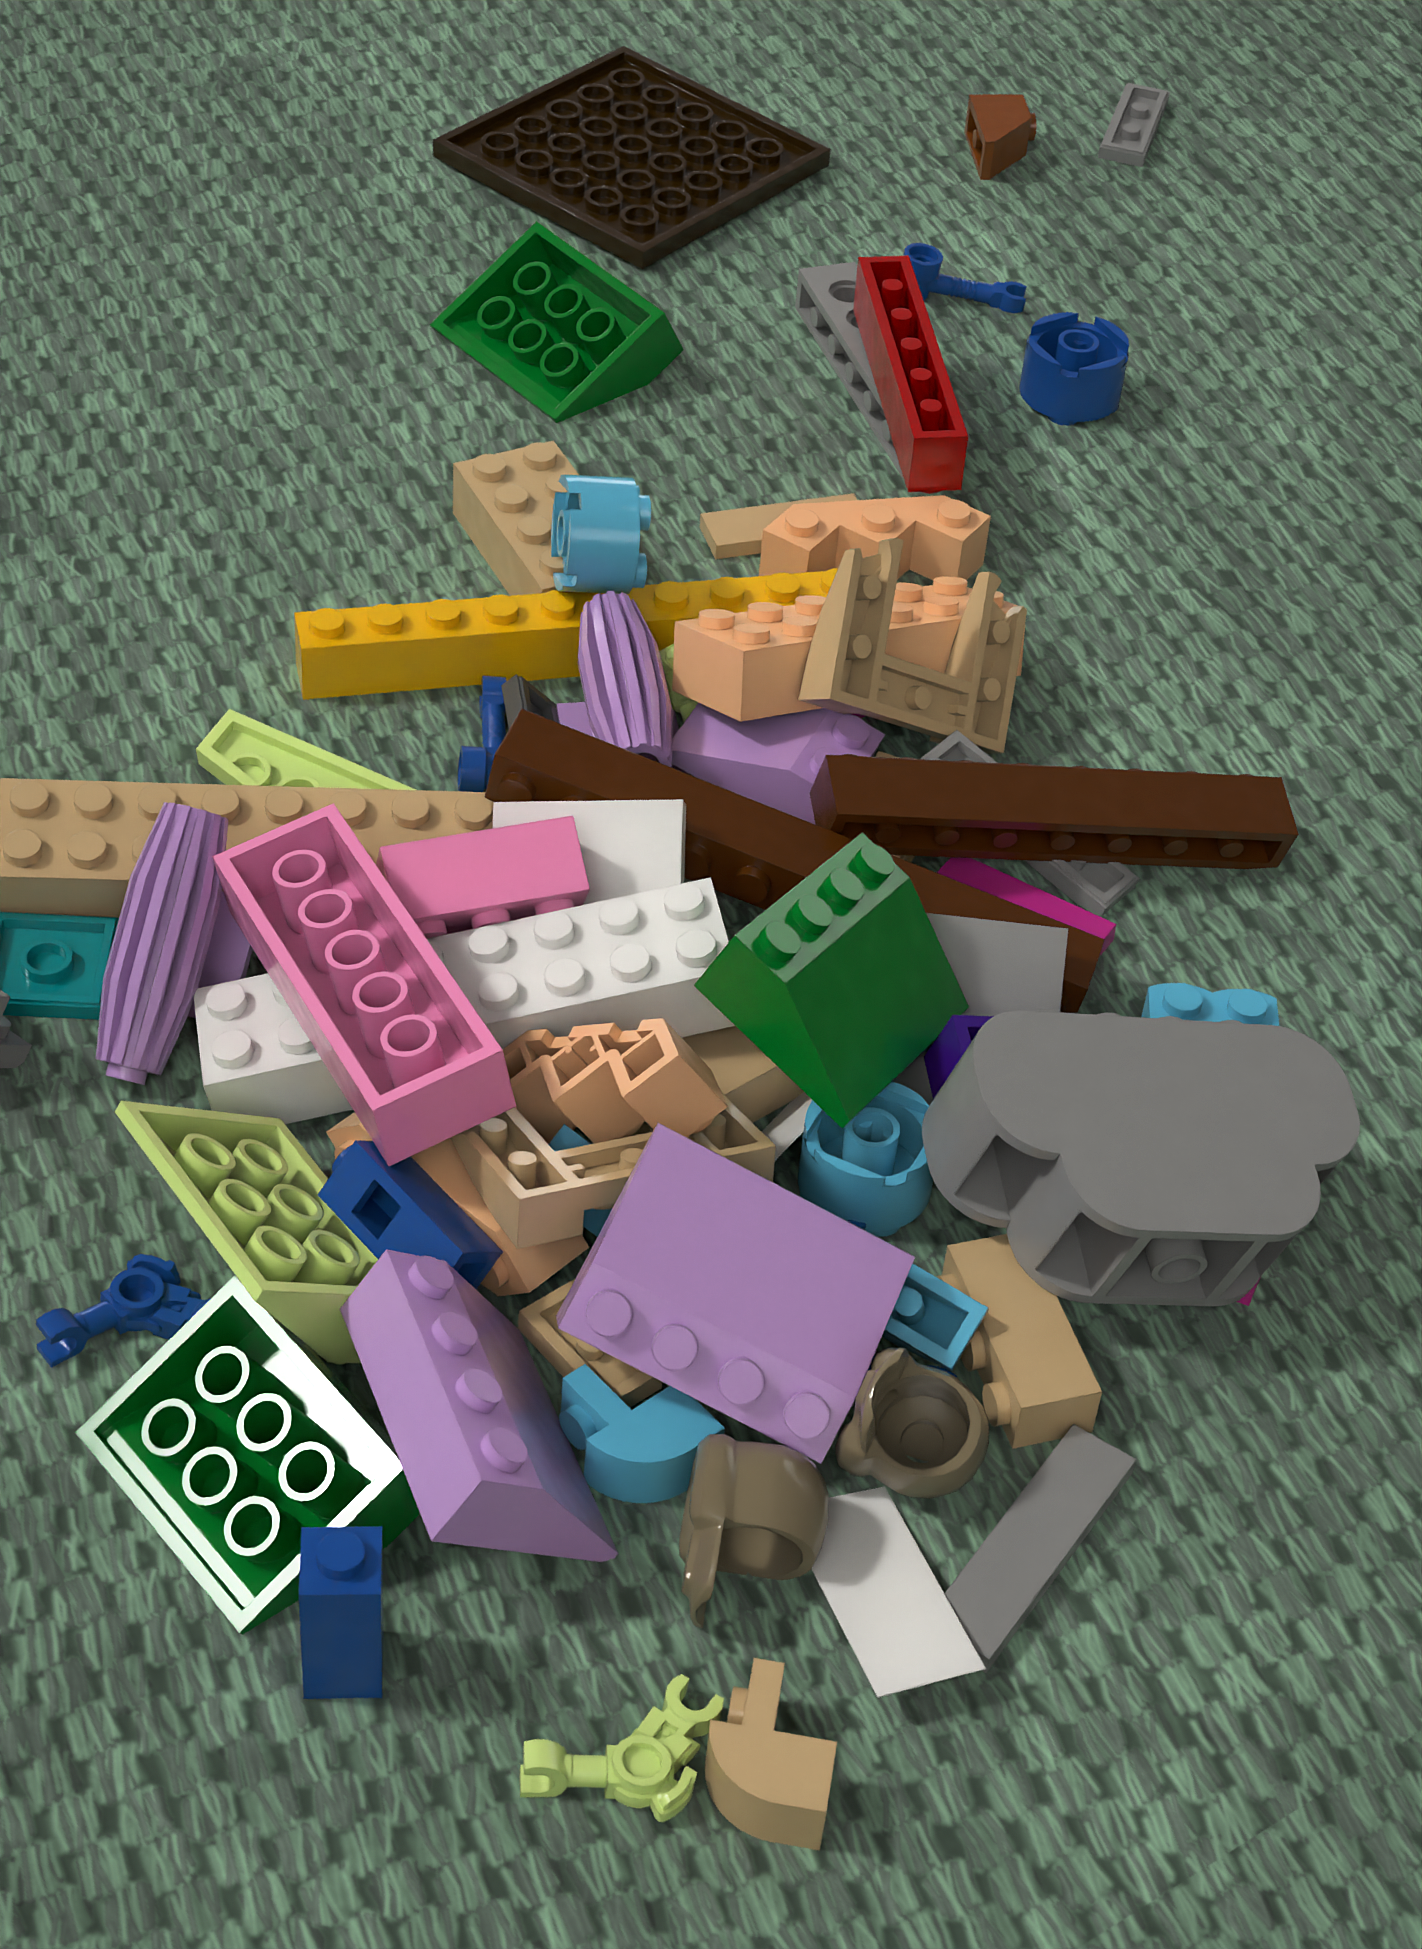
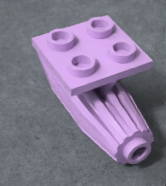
[556,591,689,774]
[96,802,253,1085]

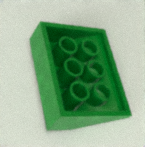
[430,221,684,423]
[694,832,969,1129]
[75,1275,420,1635]

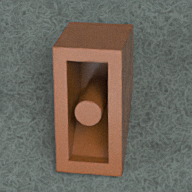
[964,94,1036,180]

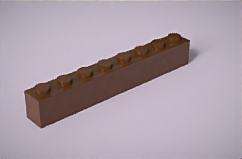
[809,754,1299,869]

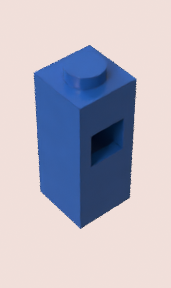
[318,1140,503,1289]
[299,1527,384,1699]

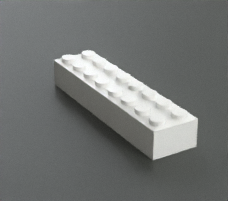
[193,877,735,1124]

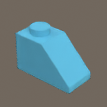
[882,1264,989,1371]

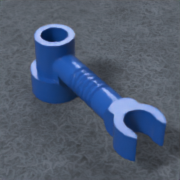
[903,243,1027,313]
[458,675,506,792]

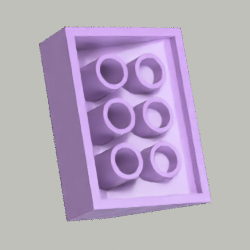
[556,1123,915,1463]
[340,1249,618,1562]

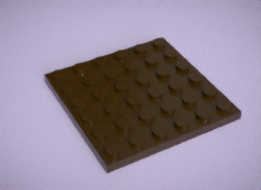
[433,46,831,269]

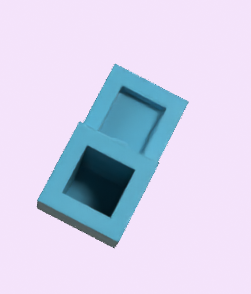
[559,1364,725,1503]

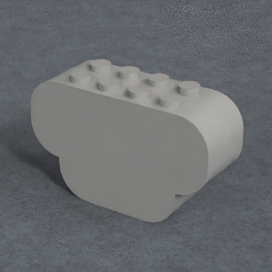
[922,1009,1360,1306]

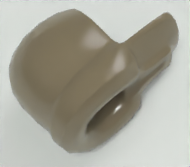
[835,1347,989,1499]
[679,1434,829,1628]

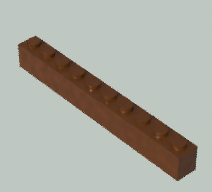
[484,708,1105,1013]

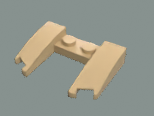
[798,538,1027,754]
[451,1093,776,1249]

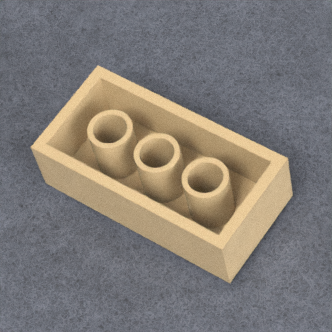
[453,441,579,596]

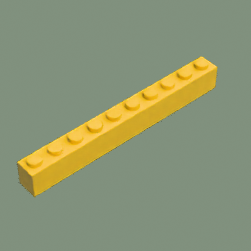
[294,568,838,700]

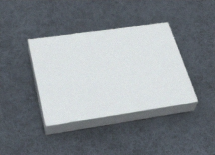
[492,799,686,905]

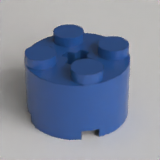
[1019,312,1129,426]

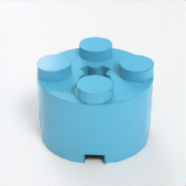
[551,475,651,594]
[798,1081,933,1237]

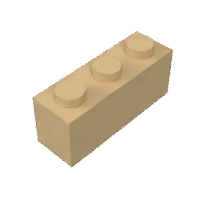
[936,1234,1102,1449]

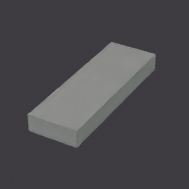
[1098,83,1170,167]

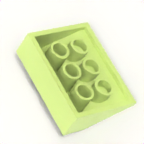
[115,1101,378,1364]

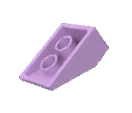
[672,703,885,824]

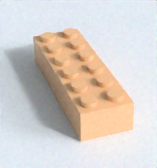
[672,576,1026,722]

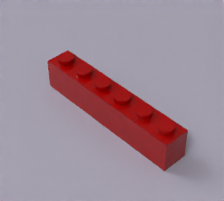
[853,255,968,494]

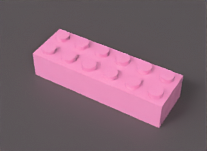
[212,803,516,1166]

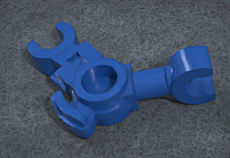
[36,1254,210,1368]

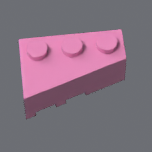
[376,816,590,939]

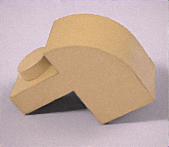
[705,1658,837,1851]

